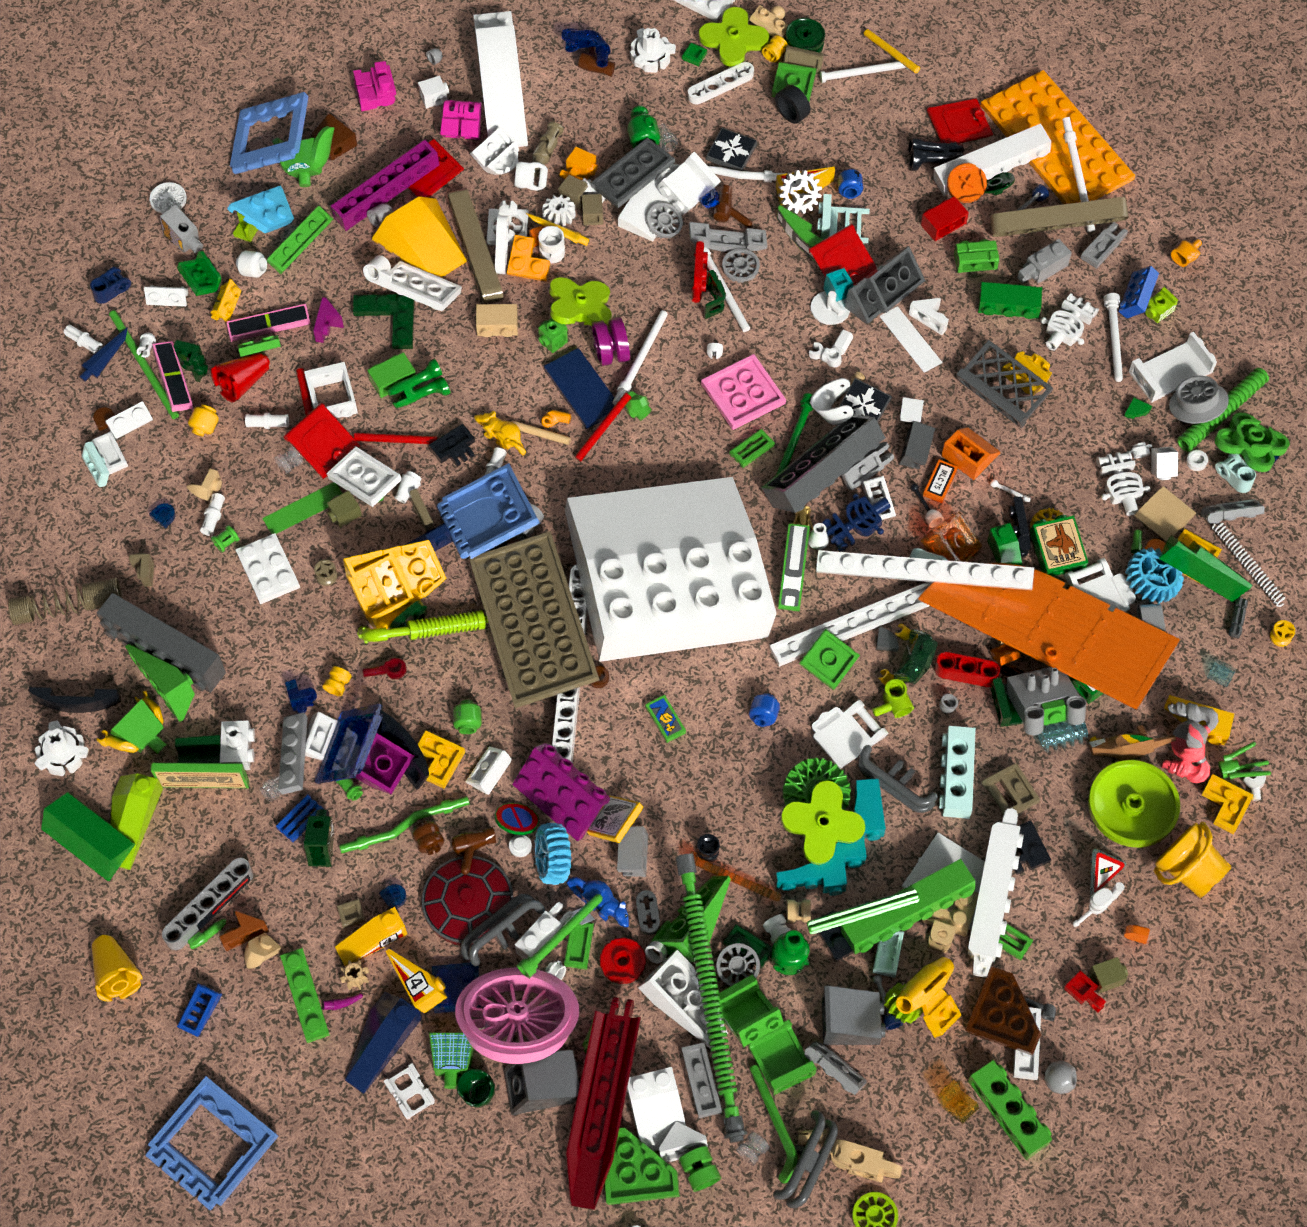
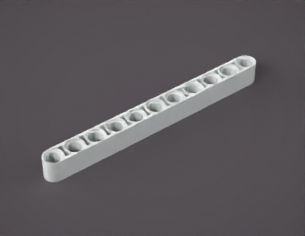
[552,564,588,763]

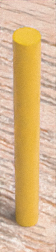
[864,29,920,73]

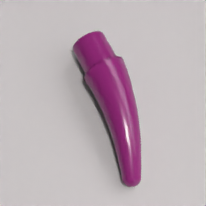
[322,993,363,1011]

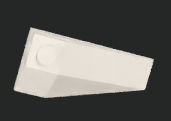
[638,950,728,1048]

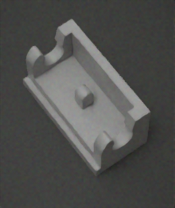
[617,826,648,877]

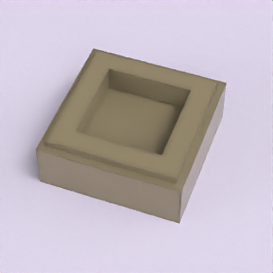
[337,899,366,929]

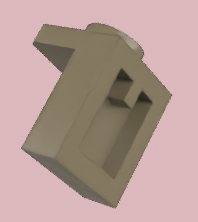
[129,553,155,587]

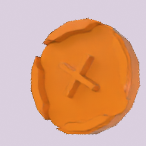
[947,163,987,203]

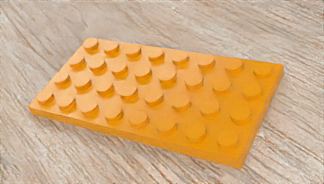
[980,70,1135,204]

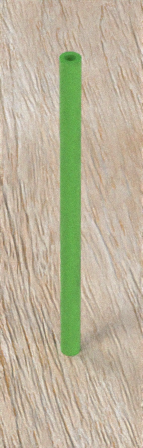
[109,310,179,419]

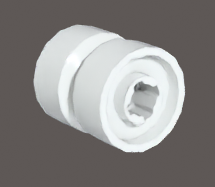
[538,226,565,263]

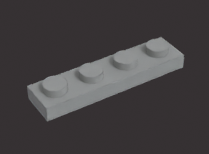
[278,712,308,795]

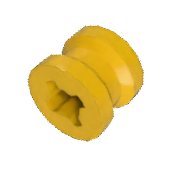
[1270,620,1295,647]

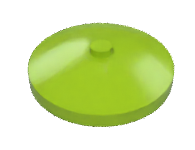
[1088,760,1180,848]

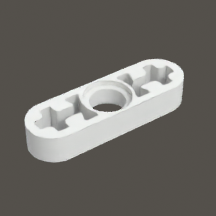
[495,215,509,274]

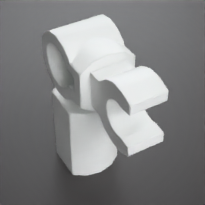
[809,330,853,367]

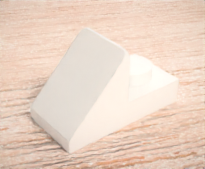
[909,298,949,335]

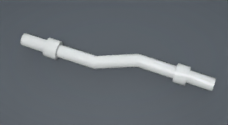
[670,164,786,183]

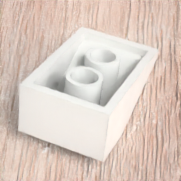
[627,1067,686,1152]

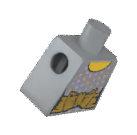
[160,205,203,253]

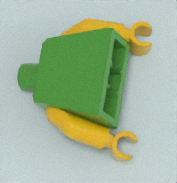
[96,691,167,754]

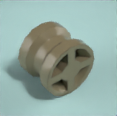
[314,560,338,586]

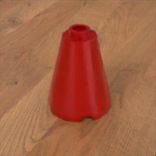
[211,352,270,403]

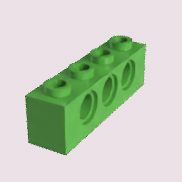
[968,1060,1052,1160]

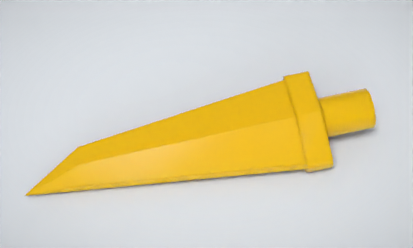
[526,213,590,246]

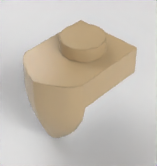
[187,469,222,501]
[244,933,281,969]

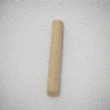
[511,420,571,445]

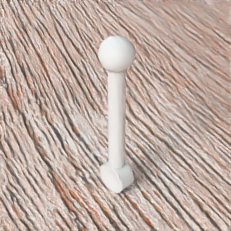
[990,479,1031,502]

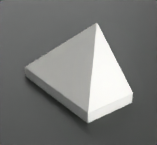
[659,1121,707,1163]

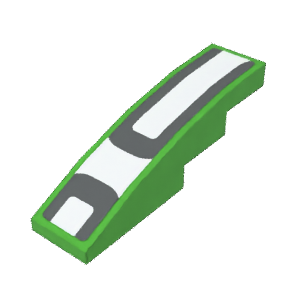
[777,205,823,262]
[778,524,810,611]

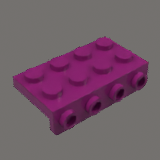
[512,743,610,841]

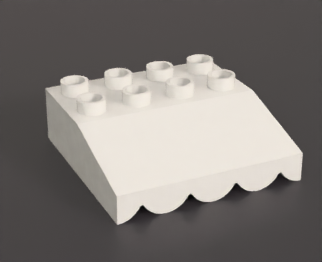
[565,477,776,662]

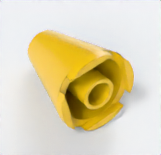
[92,935,142,1001]

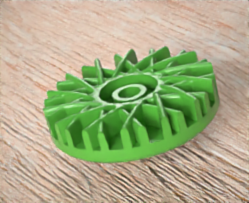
[782,758,851,825]

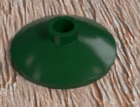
[984,172,1015,195]

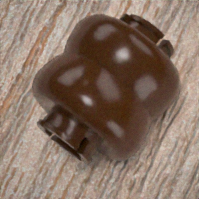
[412,820,445,855]

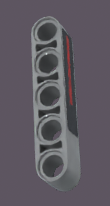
[162,858,253,950]

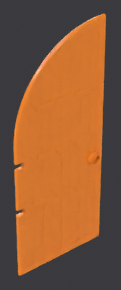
[918,563,1180,710]

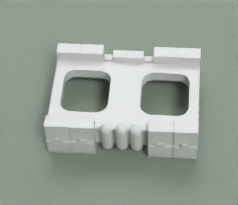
[384,1063,435,1120]

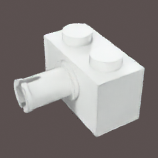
[220,721,255,770]

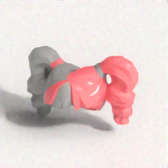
[1161,702,1219,783]

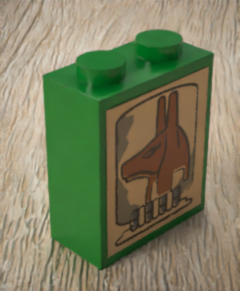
[1029,515,1089,576]

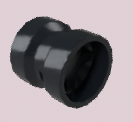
[697,834,720,863]

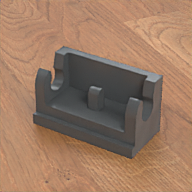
[899,421,935,469]

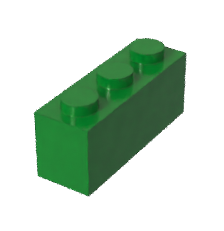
[978,282,1042,319]

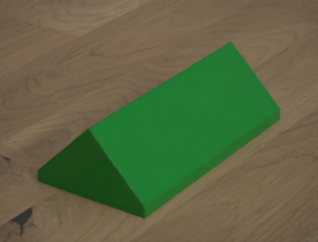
[41,792,135,881]

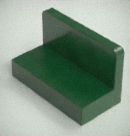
[990,678,1023,727]
[175,735,221,763]

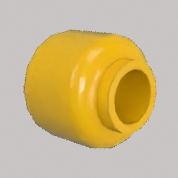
[188,404,219,437]

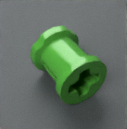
[211,525,240,553]

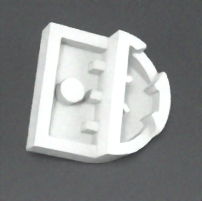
[470,128,519,175]

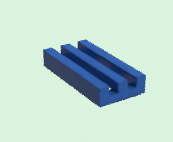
[276,795,324,843]

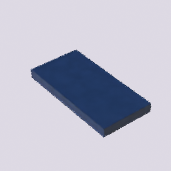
[544,348,615,429]

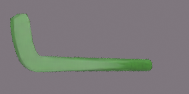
[749,1065,798,1184]

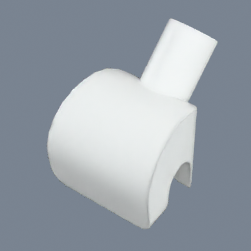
[1243,766,1266,801]

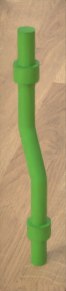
[339,796,470,853]

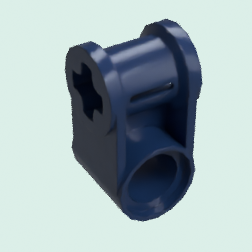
[90,267,131,304]

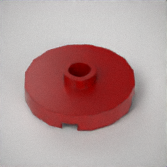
[600,937,646,984]

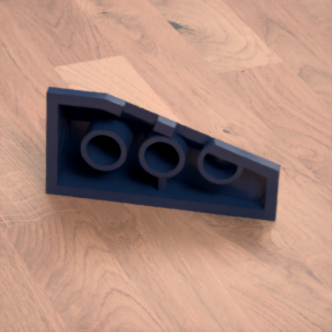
[345,992,422,1094]

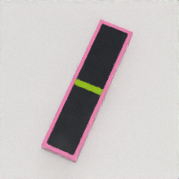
[226,304,311,342]
[152,341,193,412]

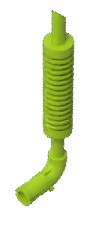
[357,610,489,643]

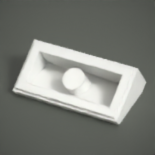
[305,711,338,760]
[465,746,512,795]

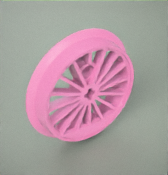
[455,967,579,1064]

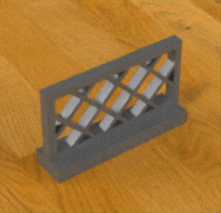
[956,340,1053,429]

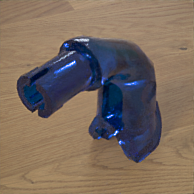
[562,28,611,68]

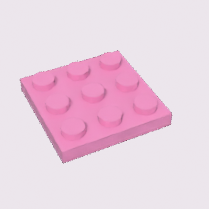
[701,354,786,430]

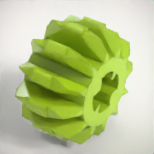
[884,983,923,1024]

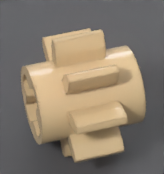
[340,960,369,990]

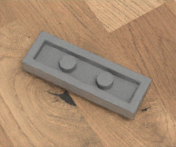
[681,1042,722,1119]

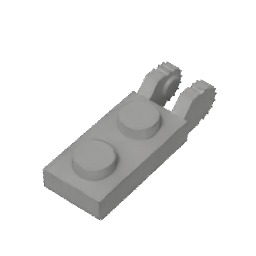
[1081,222,1128,269]
[841,442,894,490]
[1201,499,1265,524]
[804,1041,867,1095]

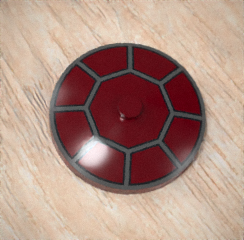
[422,856,514,946]

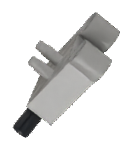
[1000,663,1087,735]

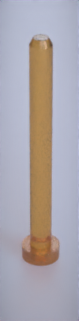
[690,851,782,902]

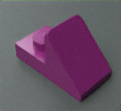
[313,297,344,343]

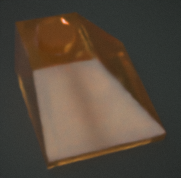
[921,511,982,562]

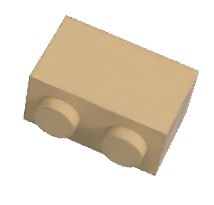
[476,304,518,337]

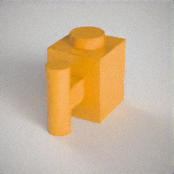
[559,147,598,180]

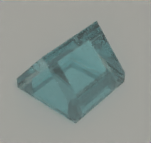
[1207,659,1237,687]

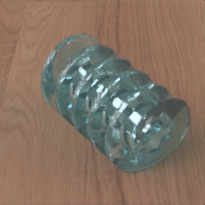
[1038,721,1088,753]

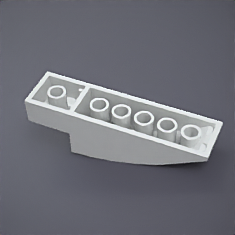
[474,11,528,147]

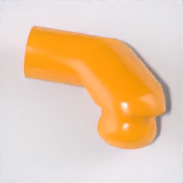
[541,410,571,428]

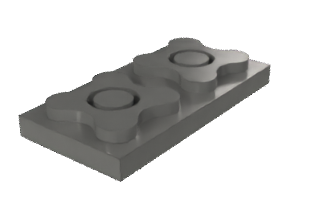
[591,138,675,208]

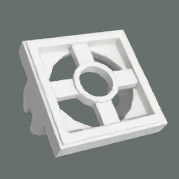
[487,201,529,246]

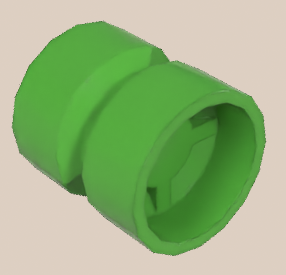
[679,1146,721,1192]

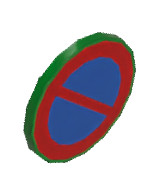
[494,803,539,835]

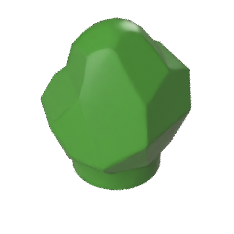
[625,391,652,421]

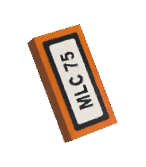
[923,459,958,503]

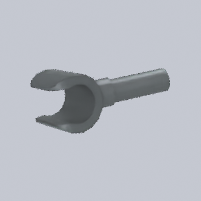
[1026,997,1056,1021]

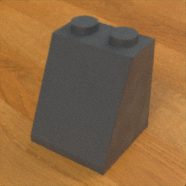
[821,986,885,1045]
[503,1050,580,1115]

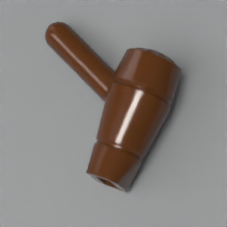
[578,41,615,77]
[713,185,752,228]
[451,827,496,875]

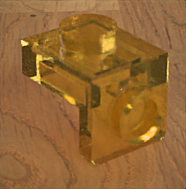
[938,1080,979,1124]

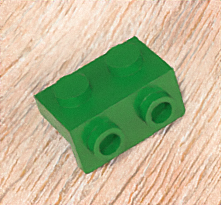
[177,251,221,296]

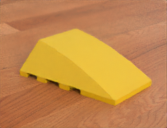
[372,197,467,278]
[343,540,447,629]

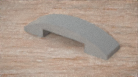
[689,222,767,252]

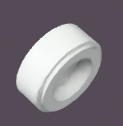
[1186,450,1208,471]

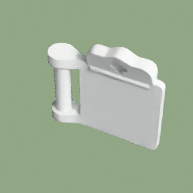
[1065,558,1136,612]
[812,700,889,769]

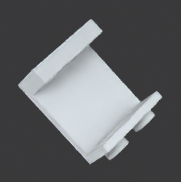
[657,152,721,216]

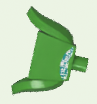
[272,126,334,187]

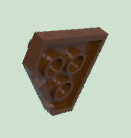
[966,966,1041,1056]

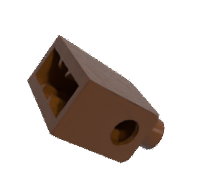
[311,113,357,160]

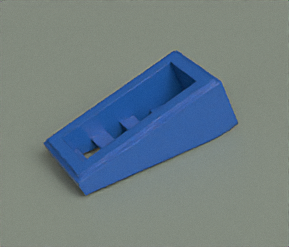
[177,984,222,1037]

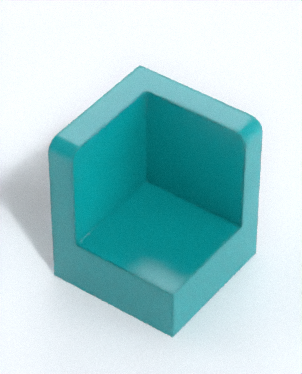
[823,268,853,302]

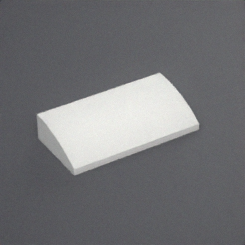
[618,168,673,241]

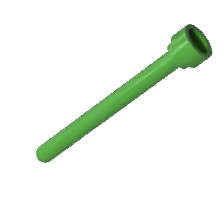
[517,894,603,979]

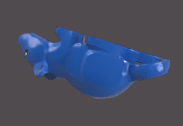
[566,877,629,927]

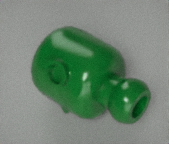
[627,105,661,148]
[770,930,810,975]

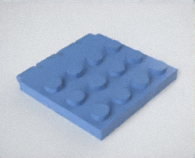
[437,463,540,559]

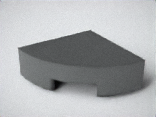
[876,627,899,652]

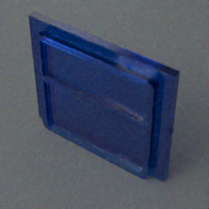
[315,704,383,784]

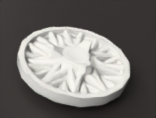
[149,182,187,214]

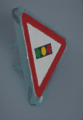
[1090,848,1126,895]

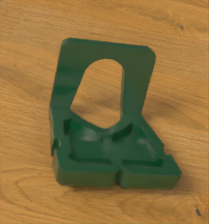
[704,270,726,319]

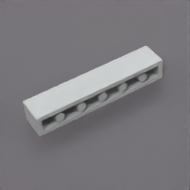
[934,124,1051,196]

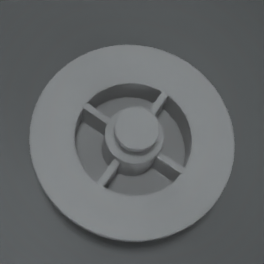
[1169,375,1229,424]

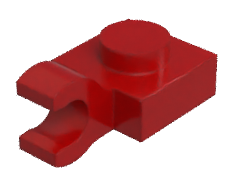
[1064,970,1106,1013]

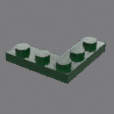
[353,294,415,349]

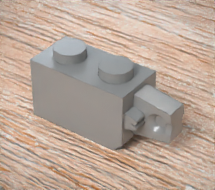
[1017,239,1072,283]

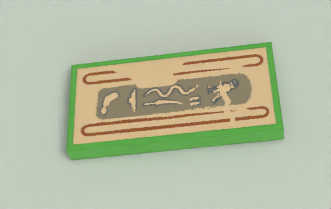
[151,763,250,788]

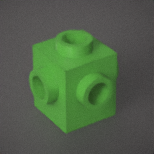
[538,318,568,354]

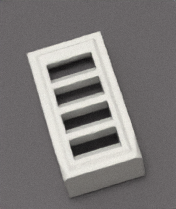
[862,476,896,520]

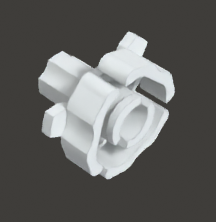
[630,28,676,73]
[34,720,89,776]

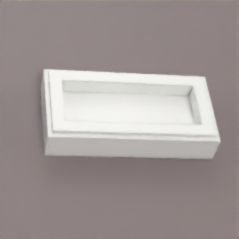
[92,432,128,475]

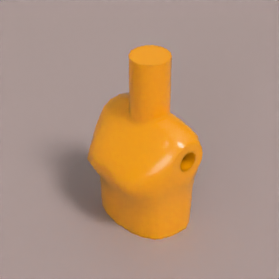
[1171,239,1202,267]

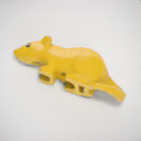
[474,411,526,456]

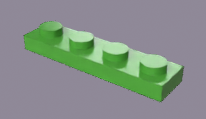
[267,206,333,274]
[280,948,330,1043]

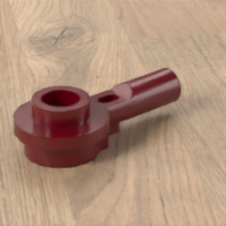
[363,658,407,679]

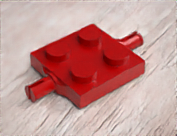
[692,241,708,303]

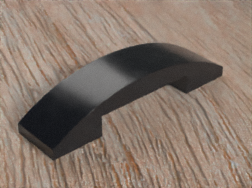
[28,687,121,713]
[366,708,429,790]

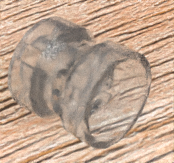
[274,446,304,475]
[736,1131,770,1166]

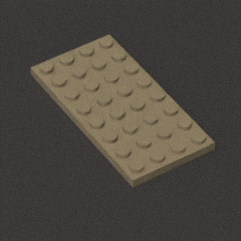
[469,531,599,708]

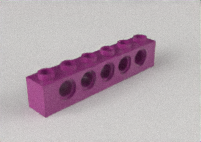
[331,140,439,231]

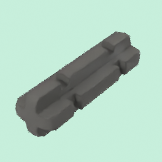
[1229,597,1248,638]

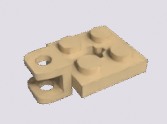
[922,891,979,953]

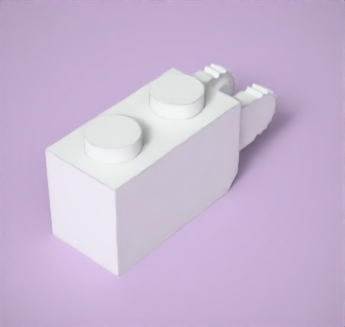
[515,902,574,959]

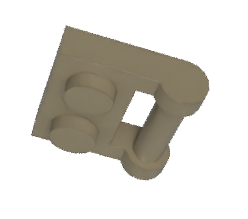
[981,763,1040,817]

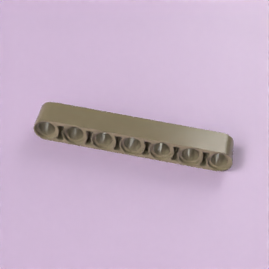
[447,188,503,304]
[989,197,1129,237]

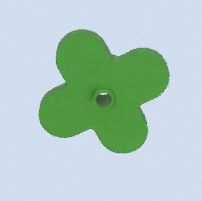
[1214,413,1290,472]

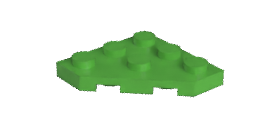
[605,1128,680,1205]

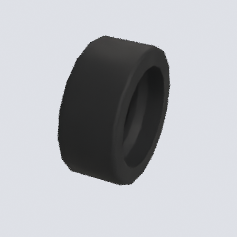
[775,85,811,124]

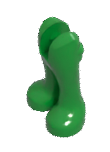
[387,358,451,408]

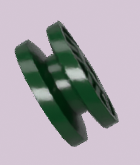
[785,18,825,53]

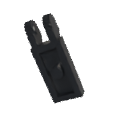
[1008,497,1031,558]

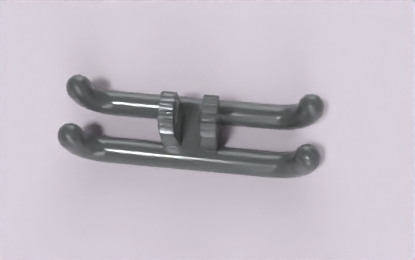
[858,745,938,813]
[461,894,545,966]
[773,1110,838,1208]

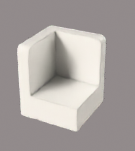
[900,397,924,423]

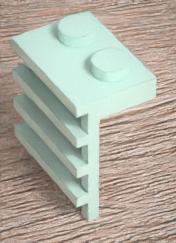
[817,194,870,243]

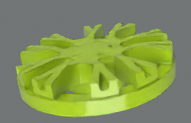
[852,1192,898,1227]

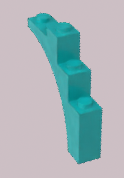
[776,779,886,896]

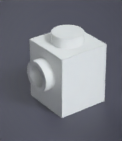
[418,76,449,108]
[1151,447,1178,480]

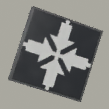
[706,128,757,171]
[840,378,892,422]

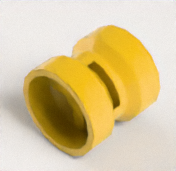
[762,35,788,63]
[322,666,352,696]

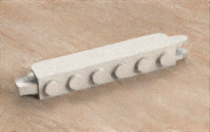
[968,808,1024,978]

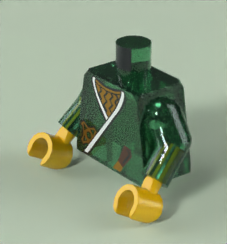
[878,624,938,685]

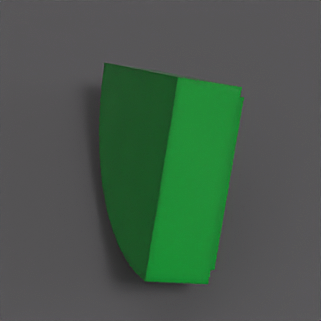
[1124,398,1153,419]

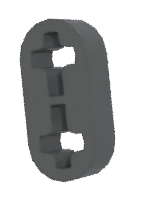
[636,890,660,935]

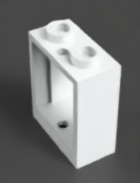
[304,362,358,418]

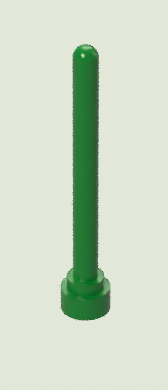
[776,393,813,475]

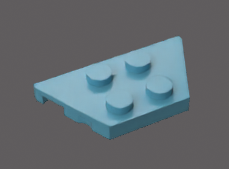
[227,186,294,233]

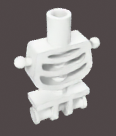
[1041,293,1099,350]
[1096,451,1151,516]

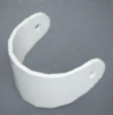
[810,378,854,425]

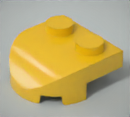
[1001,351,1052,396]

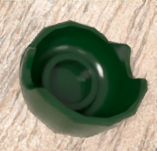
[457,1069,495,1108]

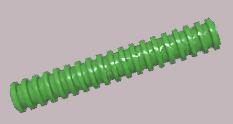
[1177,367,1269,452]

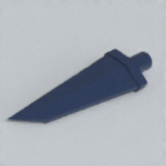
[79,327,128,382]

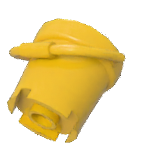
[1153,822,1232,899]

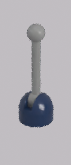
[1016,184,1049,211]
[873,975,903,1030]

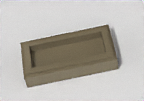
[784,45,824,74]
[409,488,434,532]

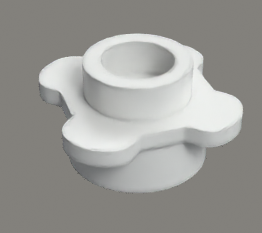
[1130,442,1152,459]

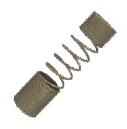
[8,577,122,626]

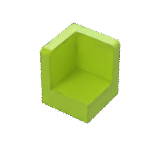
[233,212,258,242]

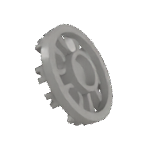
[646,203,683,239]
[722,249,760,283]
[716,943,760,986]

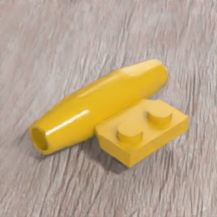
[896,957,961,1038]

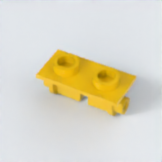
[210,279,241,322]

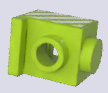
[1145,287,1178,323]

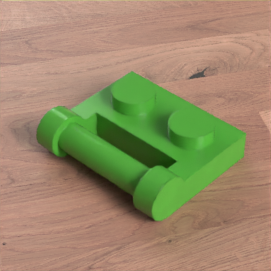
[238,335,281,356]

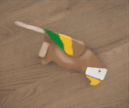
[1089,725,1176,761]

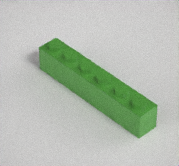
[841,859,975,955]

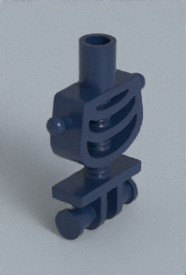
[822,494,891,552]

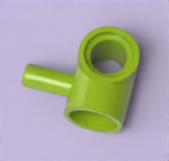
[872,679,914,718]

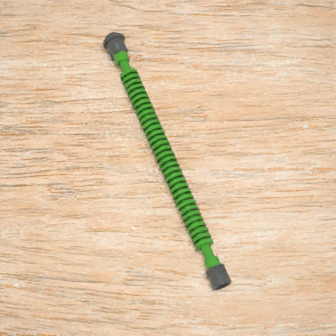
[675,854,748,1143]

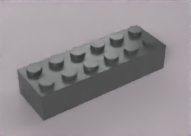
[761,414,886,513]
[97,593,226,693]

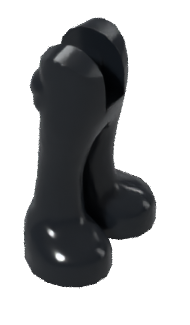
[908,137,964,171]

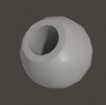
[1044,1061,1077,1094]

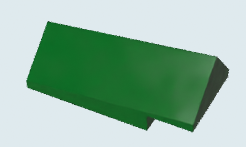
[1159,535,1253,602]

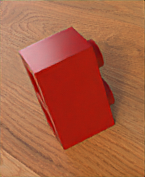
[921,197,969,241]

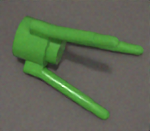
[1218,742,1271,779]

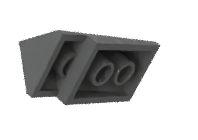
[844,246,925,324]

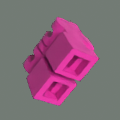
[353,61,396,112]
[440,100,482,140]

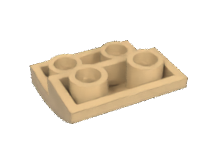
[1134,486,1196,542]

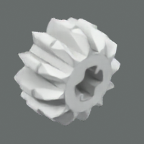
[542,194,576,227]

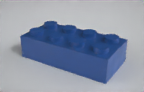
[1118,266,1159,318]

